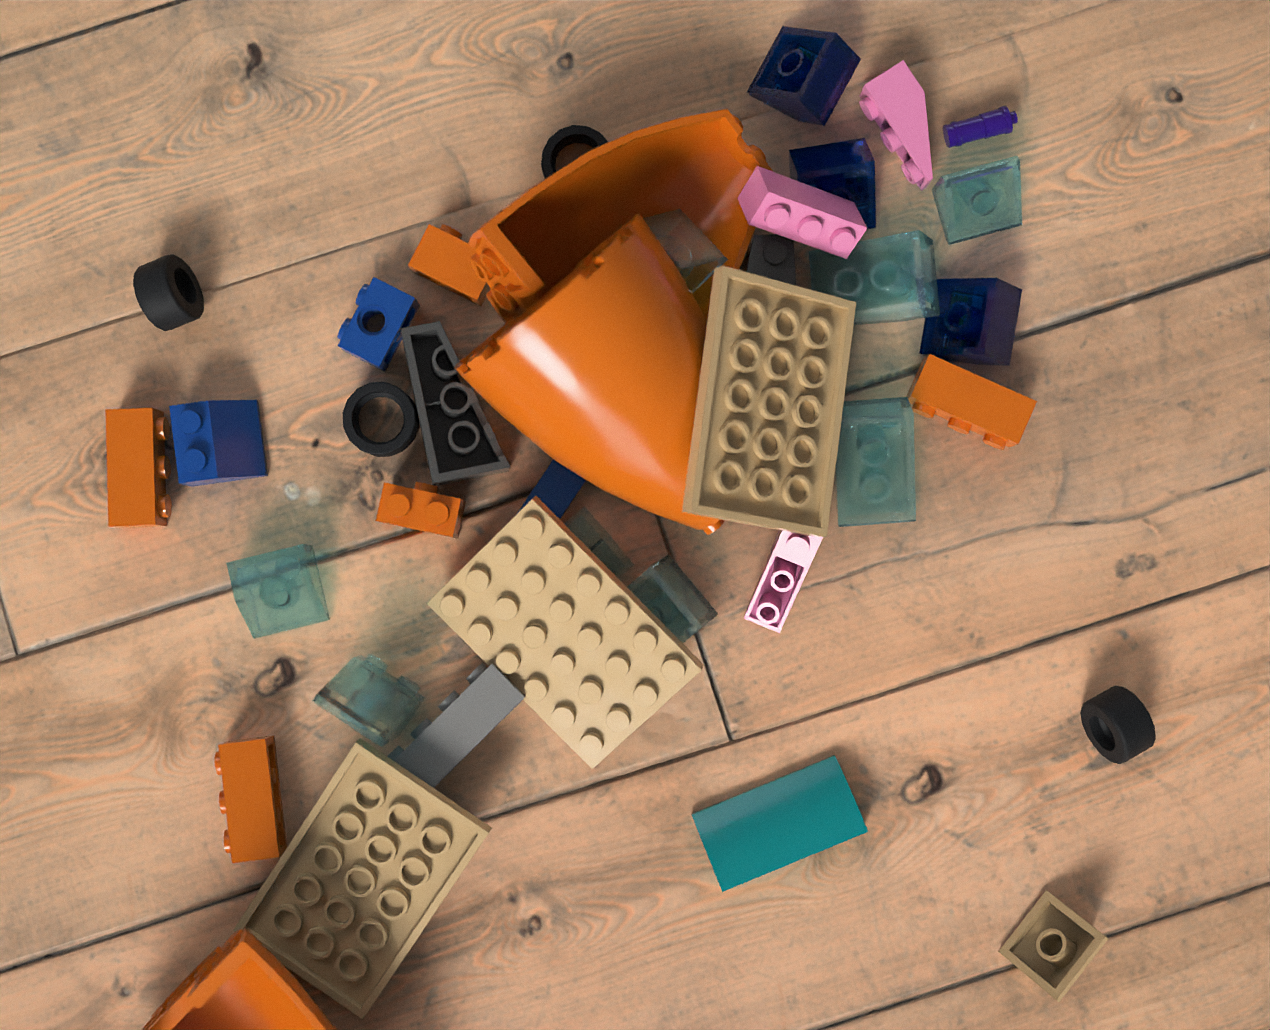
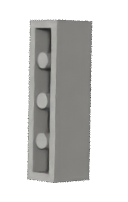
[387,663,526,788]

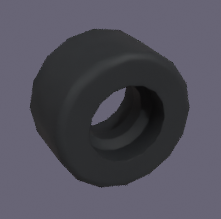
[133,254,204,331]
[1080,686,1156,764]

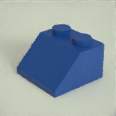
[169,400,268,487]

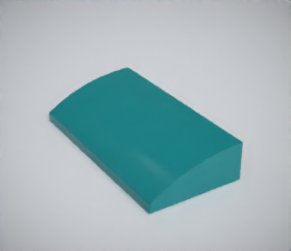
[691,755,868,892]

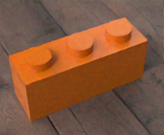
[905,354,1037,450]
[105,407,172,528]
[214,735,287,863]

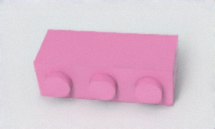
[738,166,867,259]

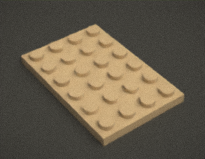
[682,266,856,537]
[427,496,704,769]
[233,738,492,1019]

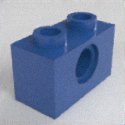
[337,277,420,372]

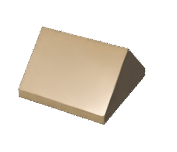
[998,890,1108,1002]

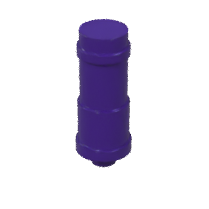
[943,106,1018,148]

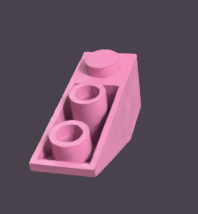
[859,60,933,191]
[744,530,823,633]

